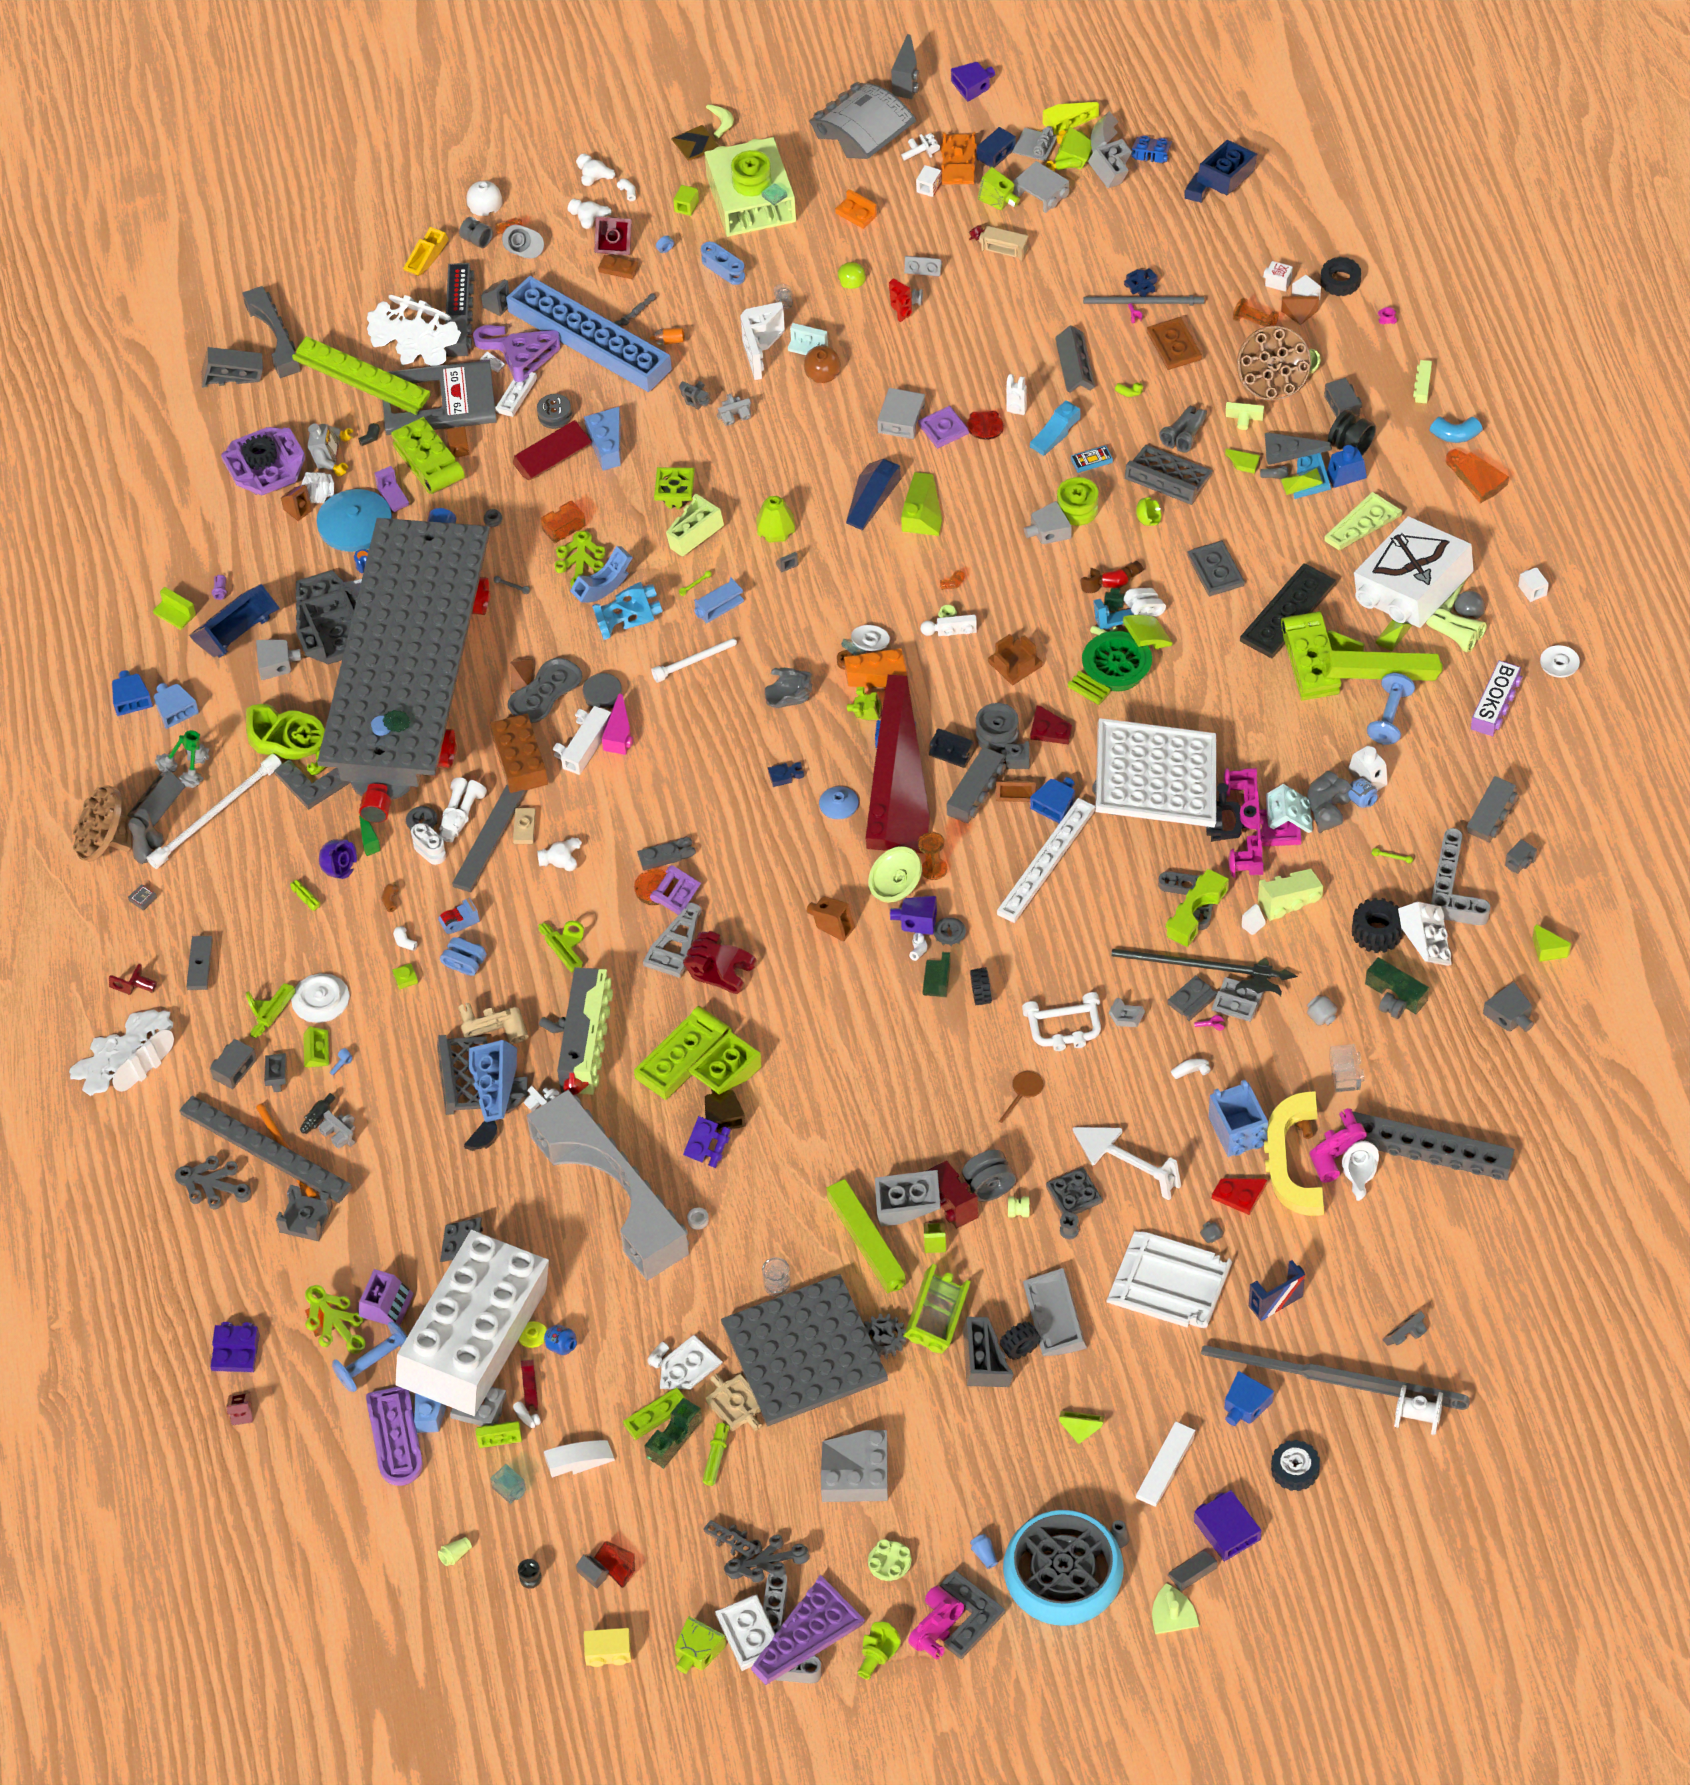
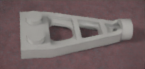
[643,903,702,978]

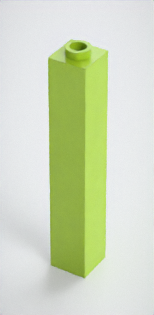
[1323,651,1443,681]
[826,1179,906,1294]

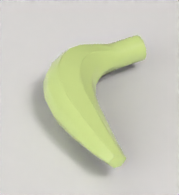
[706,105,734,139]

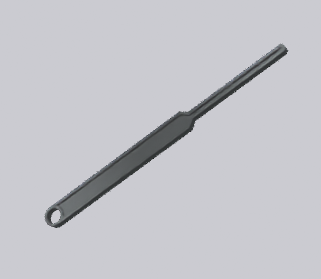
[1201,1345,1470,1410]

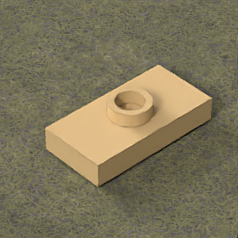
[513,808,536,844]

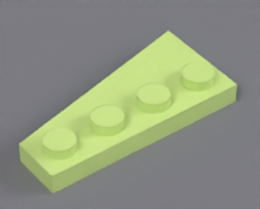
[1324,492,1402,550]

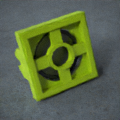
[654,467,695,509]

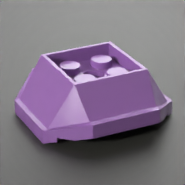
[221,427,305,496]

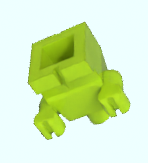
[847,687,882,720]

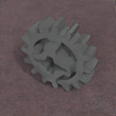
[864,1314,906,1359]

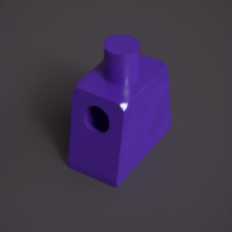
[951,62,995,102]
[890,896,937,935]

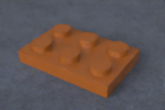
[1147,317,1202,370]

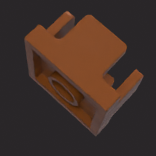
[988,634,1043,686]

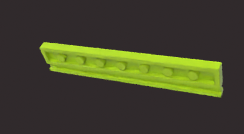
[292,336,431,415]

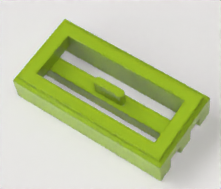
[1068,671,1110,705]

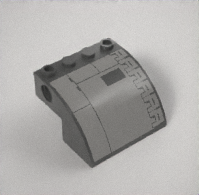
[809,82,916,159]

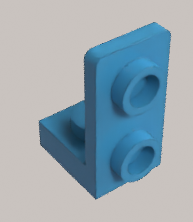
[1093,599,1134,629]

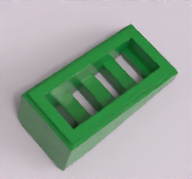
[359,815,381,856]

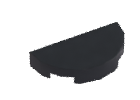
[464,1121,497,1151]

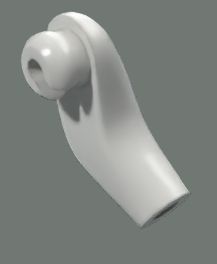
[1171,1059,1211,1079]

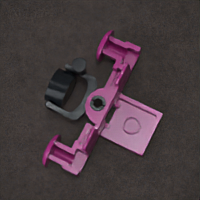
[1206,768,1301,878]

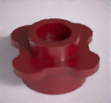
[968,225,986,241]

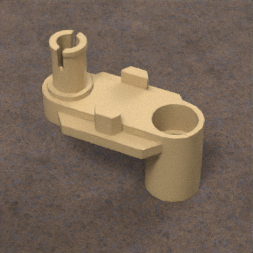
[458,1003,529,1044]

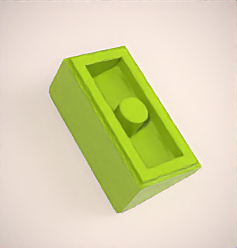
[303,1026,329,1068]

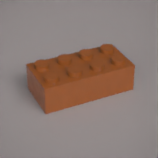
[490,713,548,793]

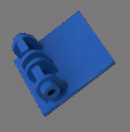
[1132,136,1172,163]

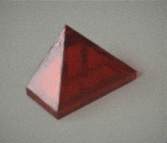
[594,1541,635,1588]

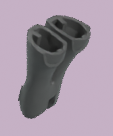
[1159,405,1207,453]
[128,809,164,864]

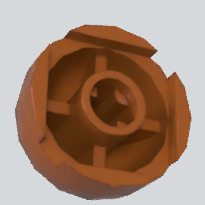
[804,345,841,383]

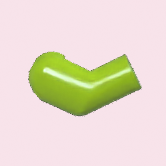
[1115,382,1143,397]

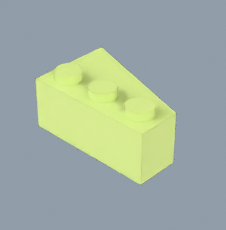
[666,493,724,557]
[1258,869,1323,921]

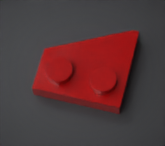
[1211,1178,1267,1215]

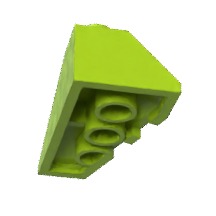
[901,472,942,536]

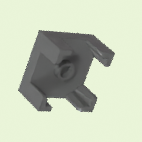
[276,1185,333,1242]

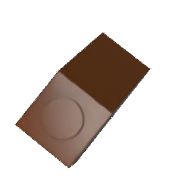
[281,485,312,521]

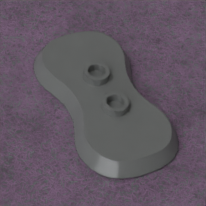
[507,658,582,723]

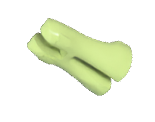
[1426,608,1487,652]

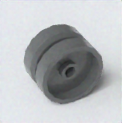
[976,703,1019,753]
[962,1150,1016,1202]

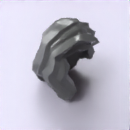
[765,668,812,708]

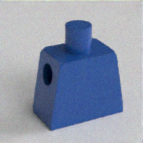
[1326,445,1367,488]
[112,670,153,716]
[1030,777,1075,824]
[1224,1371,1274,1426]

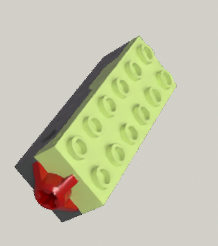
[557,967,613,1095]

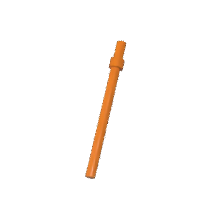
[256,1103,316,1198]

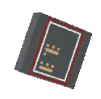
[128,884,157,911]

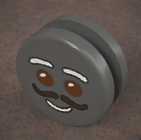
[537,394,572,429]

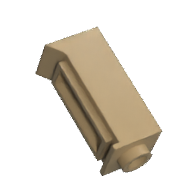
[979,226,1028,262]

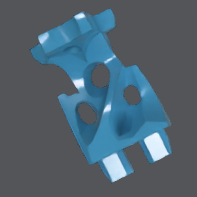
[592,582,663,640]

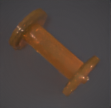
[1233,298,1279,327]
[918,832,948,880]

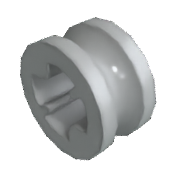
[912,289,923,306]

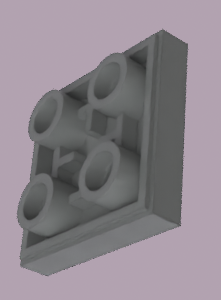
[1046,1167,1102,1215]

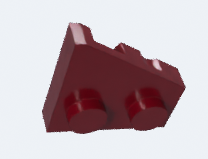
[1030,705,1072,745]

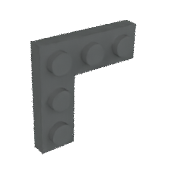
[274,759,351,810]
[940,1570,1005,1660]

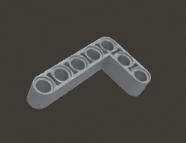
[1431,828,1490,925]
[763,1573,822,1684]

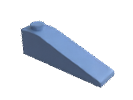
[469,1040,517,1122]

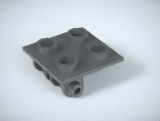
[440,1217,483,1262]

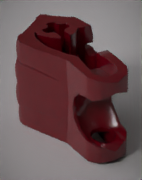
[683,931,757,994]

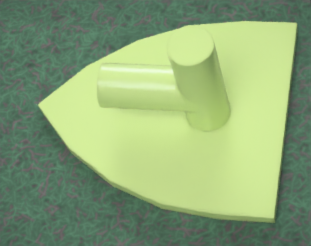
[1152,1583,1199,1634]

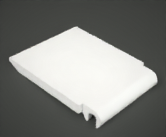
[1107,1231,1232,1328]

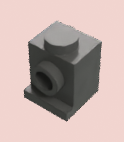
[1002,741,1029,769]
[1505,839,1537,874]

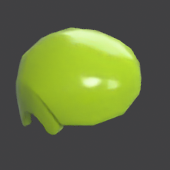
[838,262,866,289]
[1136,497,1161,526]

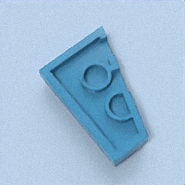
[1293,453,1331,499]

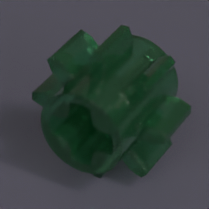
[1104,588,1125,612]

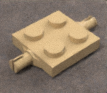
[706,1373,762,1431]

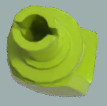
[857,1621,901,1680]

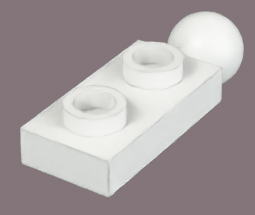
[920,615,976,636]

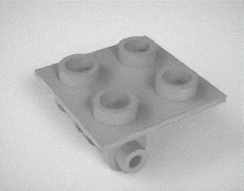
[1012,126,1057,161]

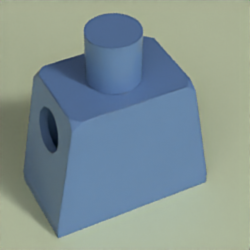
[154,683,199,729]

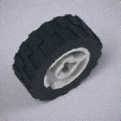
[1271,1440,1320,1491]

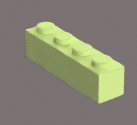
[1413,360,1432,403]

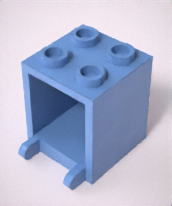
[1208,1080,1268,1157]

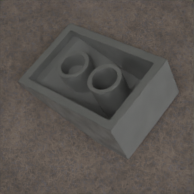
[891,34,920,99]

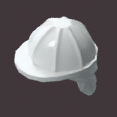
[1342,1141,1379,1201]

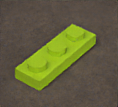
[623,1387,689,1441]

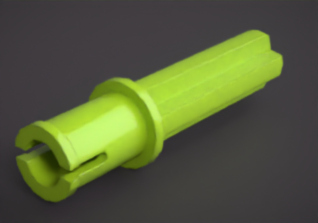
[702,1423,730,1486]

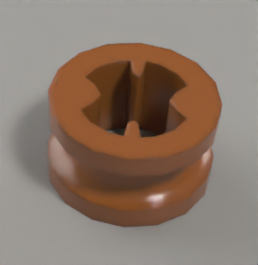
[837,650,854,670]

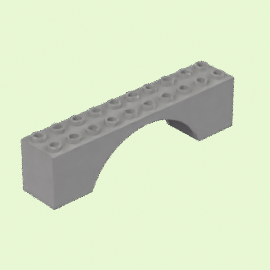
[527,1090,689,1281]

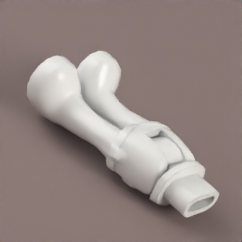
[439,777,487,842]

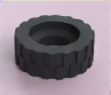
[1320,257,1361,296]

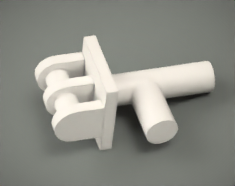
[901,134,940,161]

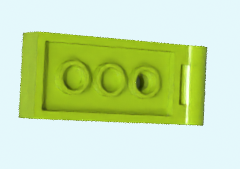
[634,1006,732,1100]

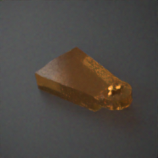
[1446,449,1509,503]

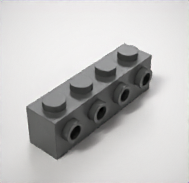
[947,747,1006,824]

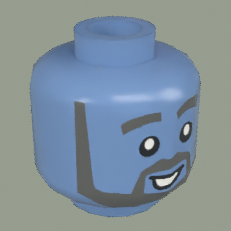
[1348,778,1378,808]

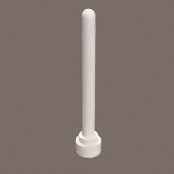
[651,638,737,683]

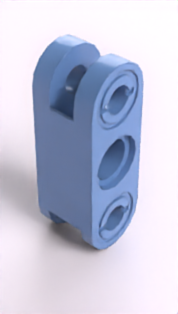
[701,242,745,285]

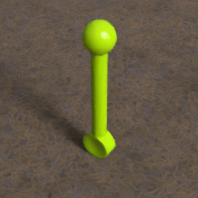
[679,571,712,596]
[1372,848,1413,864]

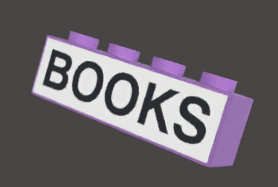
[1471,660,1523,737]

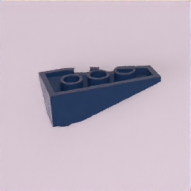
[846,459,901,531]

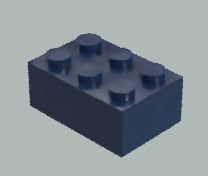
[1197,140,1257,196]

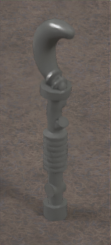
[613,293,656,326]

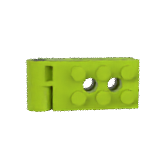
[391,417,465,494]
[1281,611,1341,701]

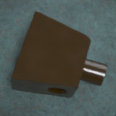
[705,1089,746,1132]

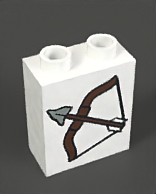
[1354,516,1474,628]

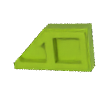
[1225,449,1260,474]

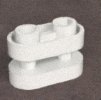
[1123,588,1166,618]
[411,823,446,865]

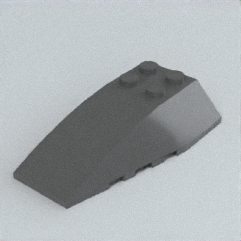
[296,570,358,664]

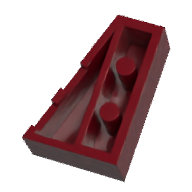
[926,1160,978,1229]

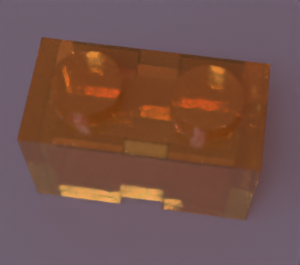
[540,500,586,543]

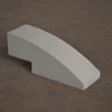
[1091,111,1118,152]

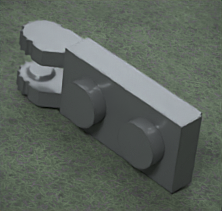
[637,837,696,871]

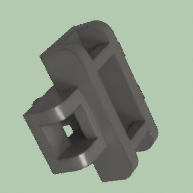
[679,381,711,410]

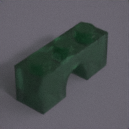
[1365,957,1429,1014]
[644,1398,702,1469]

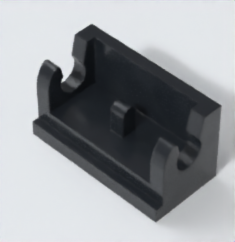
[929,728,974,768]

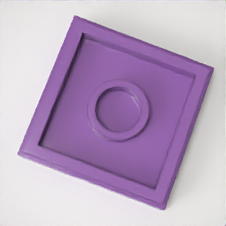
[918,406,969,449]

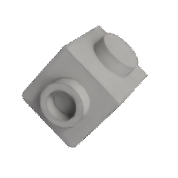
[1109,998,1145,1027]

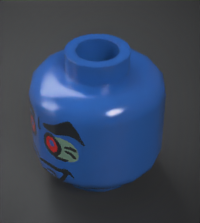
[544,1324,577,1355]

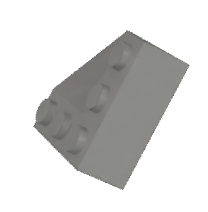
[821,1430,888,1502]

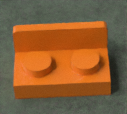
[835,189,877,229]

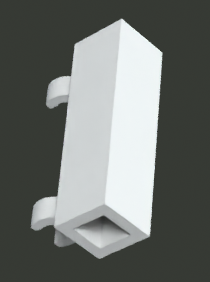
[553,706,611,775]

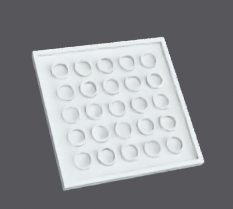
[1095,718,1216,827]

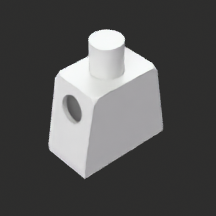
[1348,746,1387,791]

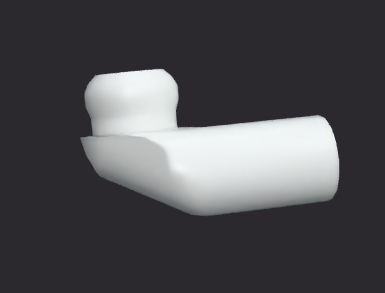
[617,178,636,201]
[647,1342,669,1368]

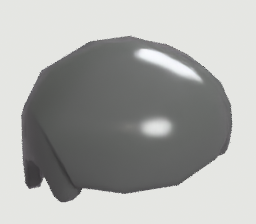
[1454,591,1485,619]

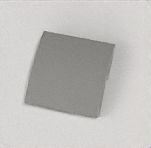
[1212,977,1264,1022]

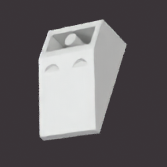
[1398,902,1452,966]

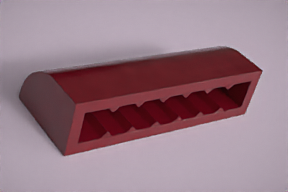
[513,420,592,480]

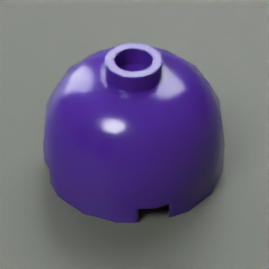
[319,839,357,879]

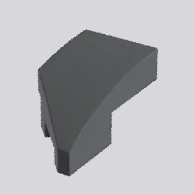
[506,1077,528,1113]

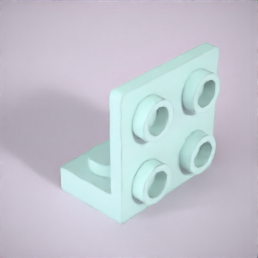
[1265,784,1313,833]

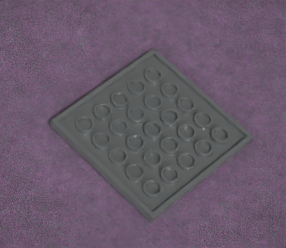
[721,1274,888,1427]

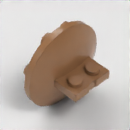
[1237,326,1311,400]
[73,785,131,862]

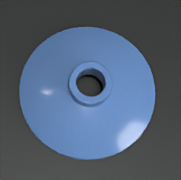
[819,786,859,819]

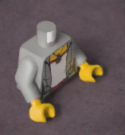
[308,424,353,477]

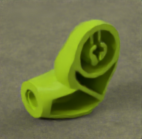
[246,704,325,760]

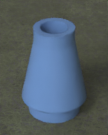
[970,1534,998,1569]

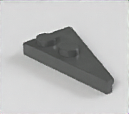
[1265,432,1332,465]

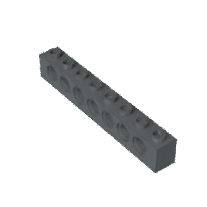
[1344,1111,1514,1181]

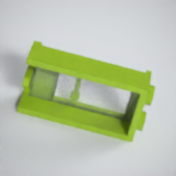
[903,1264,971,1354]

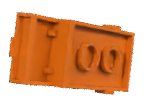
[941,132,977,185]

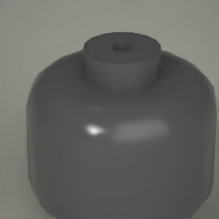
[1200,1222,1224,1243]

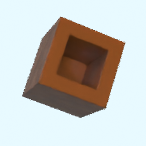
[447,426,470,457]

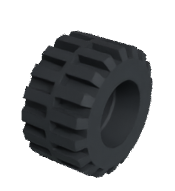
[1352,898,1403,953]

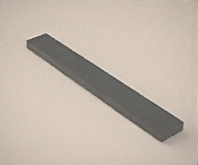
[452,785,527,893]

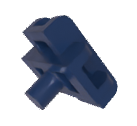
[1124,268,1158,297]

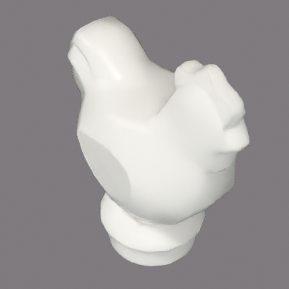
[576,154,615,186]
[568,198,612,229]
[537,837,582,871]

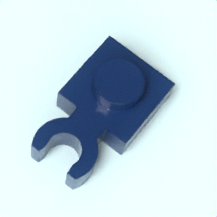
[768,762,804,787]

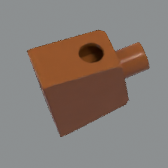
[807,896,855,942]

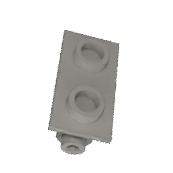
[904,256,942,276]

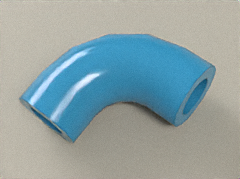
[1429,416,1483,443]

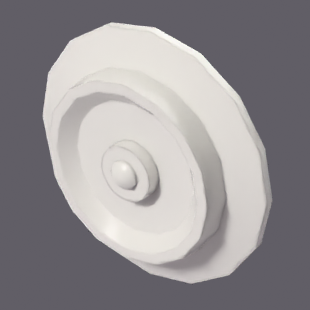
[291,973,350,1023]

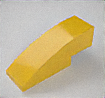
[403,227,449,276]

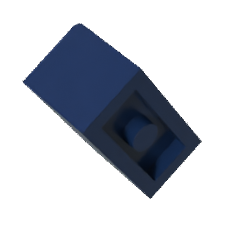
[977,127,1016,168]

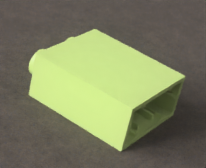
[704,137,796,237]

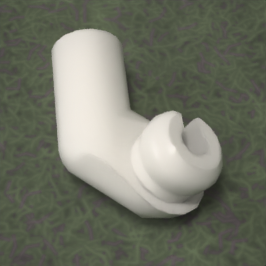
[393,926,418,951]
[910,933,927,961]
[513,1401,541,1428]

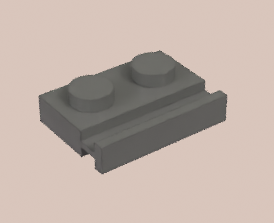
[1168,975,1218,1021]

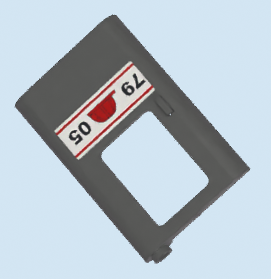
[382,360,497,435]

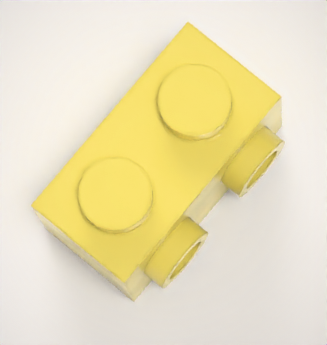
[584,1628,631,1667]

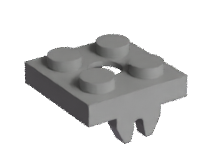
[450,1387,506,1426]

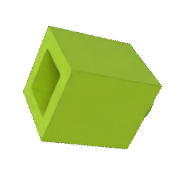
[673,185,699,216]

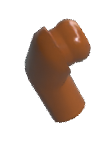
[381,884,399,912]
[1294,1120,1314,1139]

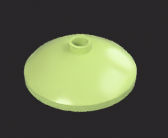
[868,847,922,903]

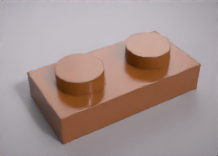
[598,255,639,280]

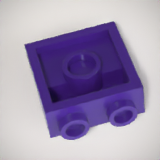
[210,1322,260,1372]

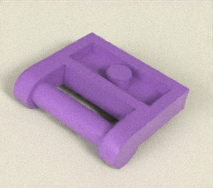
[650,865,701,915]

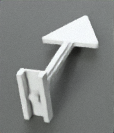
[1073,1127,1181,1200]

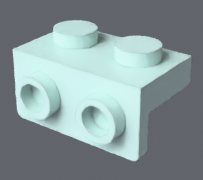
[788,323,828,355]

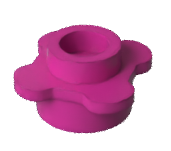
[1378,307,1397,324]

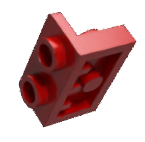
[889,278,912,322]

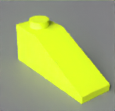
[1043,102,1099,135]

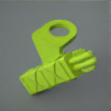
[538,920,584,972]
[246,983,296,1038]

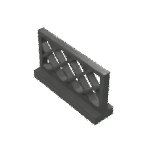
[1124,444,1213,505]
[437,1035,487,1115]

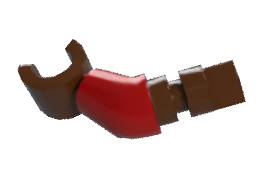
[1080,561,1145,593]

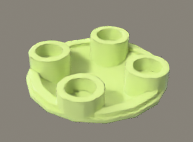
[868,1539,912,1581]

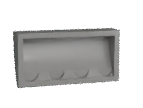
[1023,1268,1087,1356]

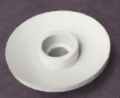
[851,625,890,651]
[1540,645,1580,678]

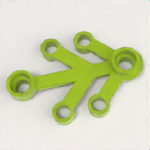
[554,531,606,588]
[305,1285,365,1354]

